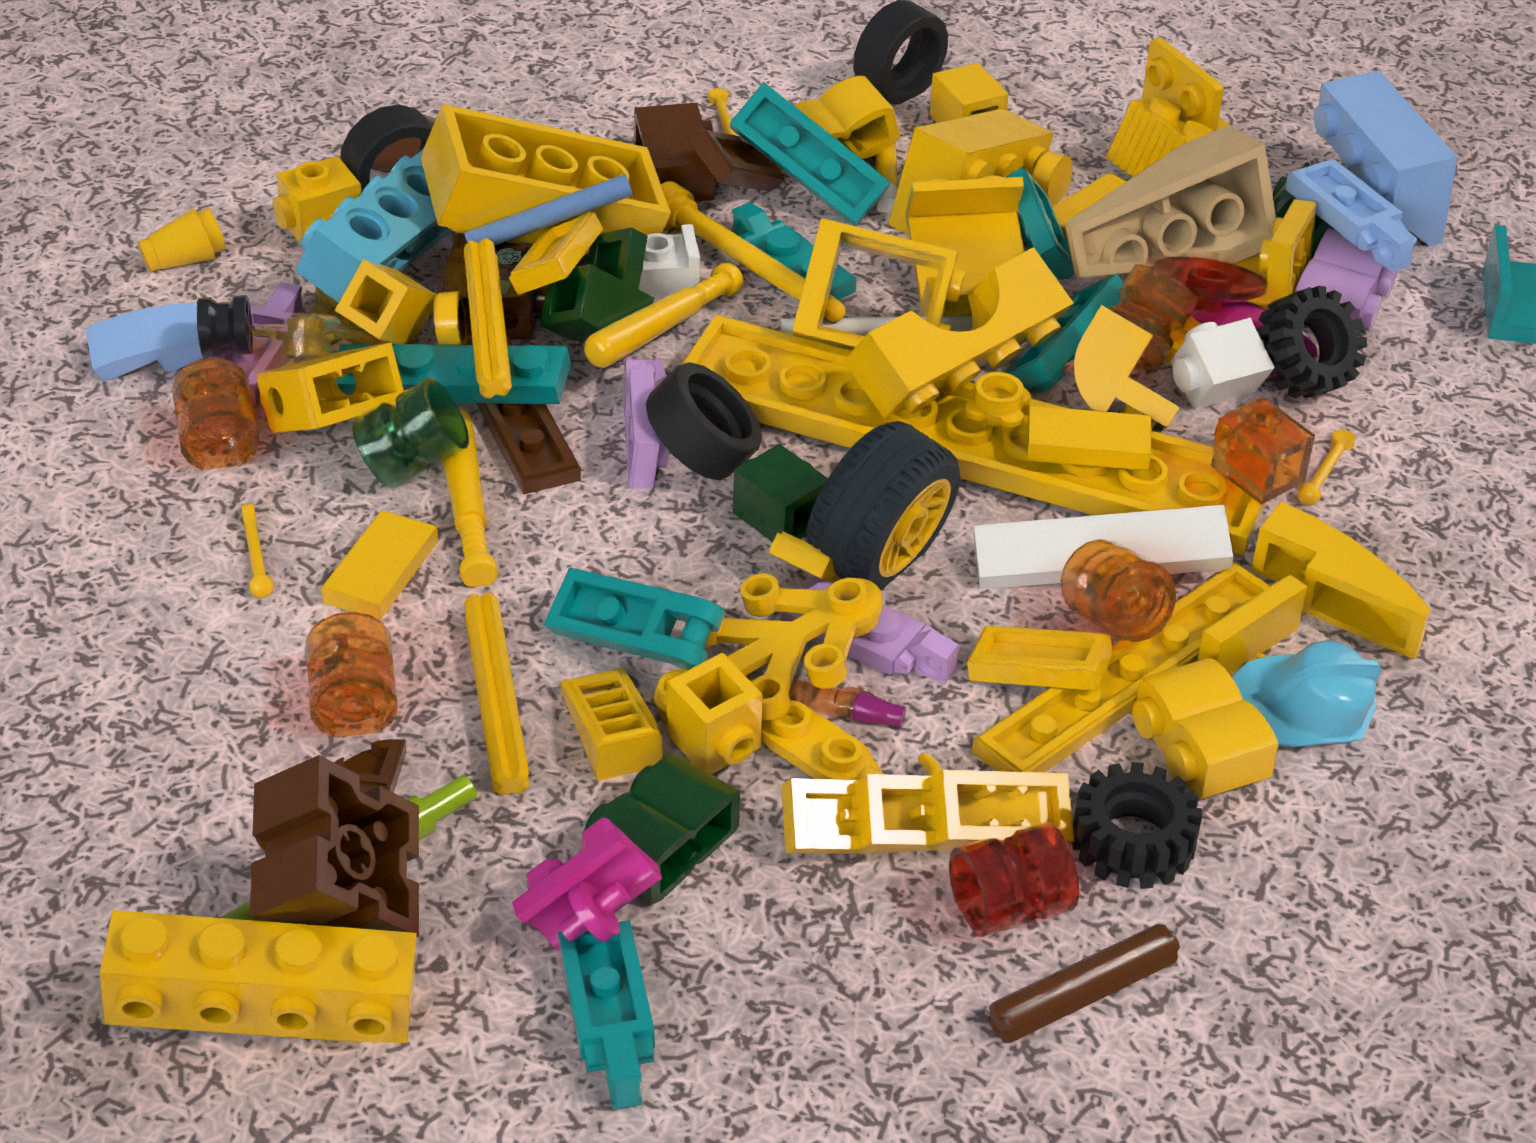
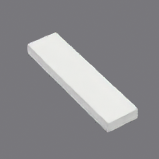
[974,505,1233,588]

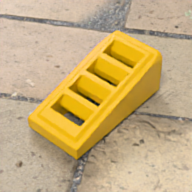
[560,667,663,781]

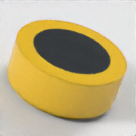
[434,291,467,345]

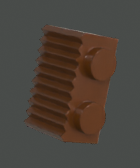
[634,103,718,202]

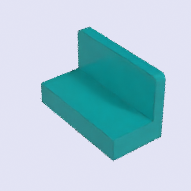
[1482,225,1536,344]

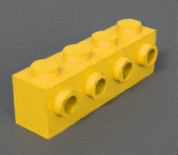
[100,910,417,1043]

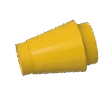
[137,207,226,273]

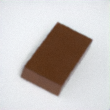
[689,129,785,191]

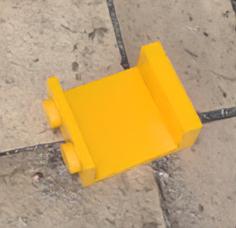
[905,175,1024,316]

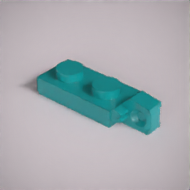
[732,202,857,300]
[558,920,655,1110]

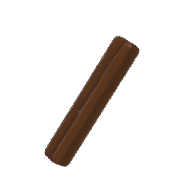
[988,924,1180,1043]

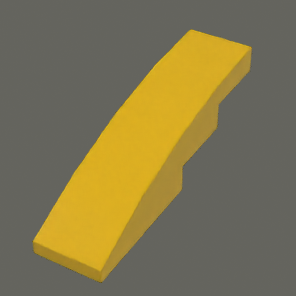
[781,770,1074,854]

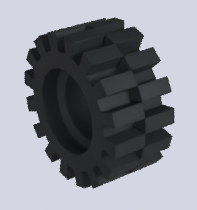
[1256,286,1367,398]
[1071,762,1202,889]

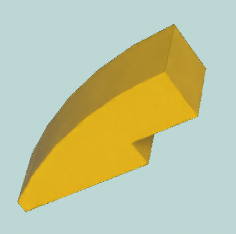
[1251,501,1431,660]

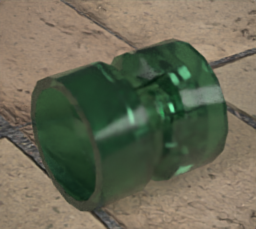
[352,378,469,488]

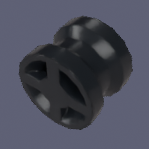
[197,295,253,357]

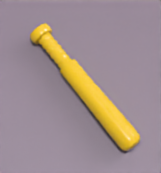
[584,263,744,368]
[436,407,498,587]

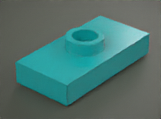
[1005,167,1076,280]

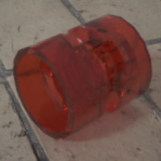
[949,822,1080,937]

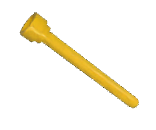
[661,181,846,322]

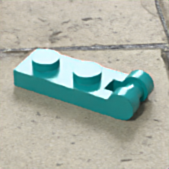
[543,567,726,670]

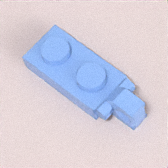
[1285,159,1417,272]

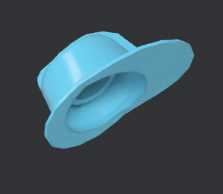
[1233,640,1381,747]

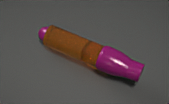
[788,678,906,728]

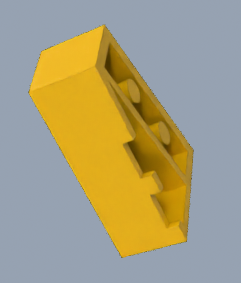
[888,108,1054,235]

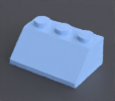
[1313,70,1458,246]

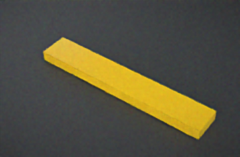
[972,562,1270,773]

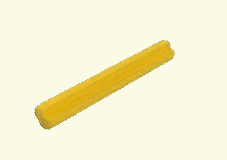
[464,238,512,399]
[464,592,530,795]

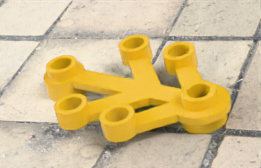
[653,573,883,725]

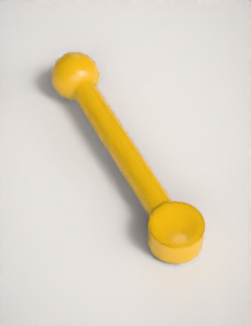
[708,88,738,136]
[1297,430,1356,505]
[241,503,274,598]

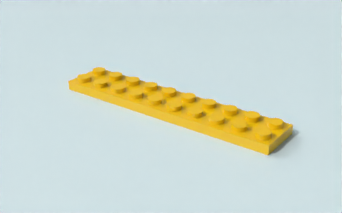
[682,314,1277,557]

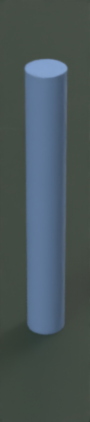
[464,174,633,246]

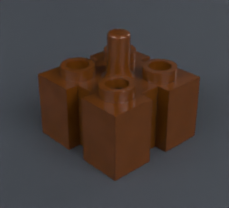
[250,755,419,938]

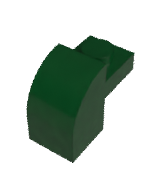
[540,227,654,342]

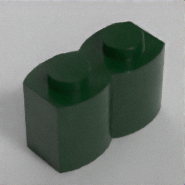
[584,754,740,905]

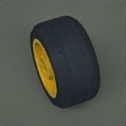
[807,421,960,590]

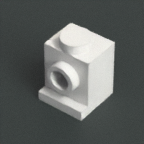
[639,224,700,302]

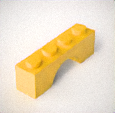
[844,247,1074,419]

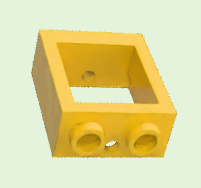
[792,218,966,350]

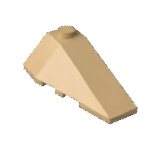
[1065,125,1276,277]

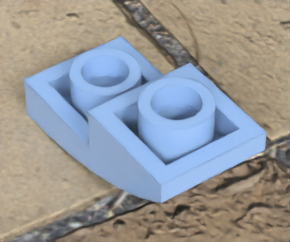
[86,303,205,381]

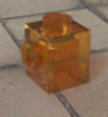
[1210,397,1315,505]

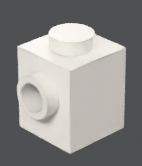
[1170,318,1275,409]

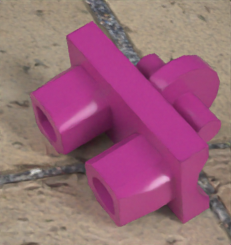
[512,818,662,951]

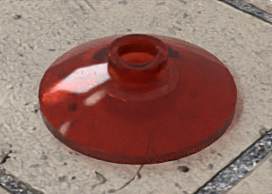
[1153,257,1268,313]

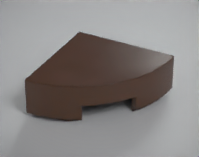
[334,739,407,793]

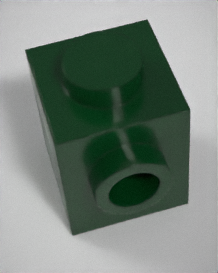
[733,444,828,542]

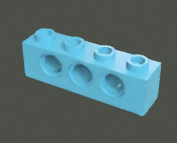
[295,149,452,303]

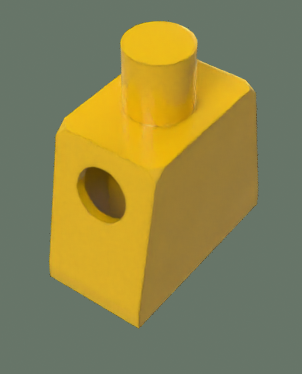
[257,342,406,433]

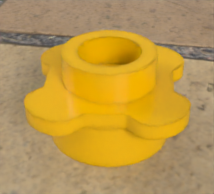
[965,372,1031,427]

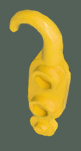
[749,679,942,780]

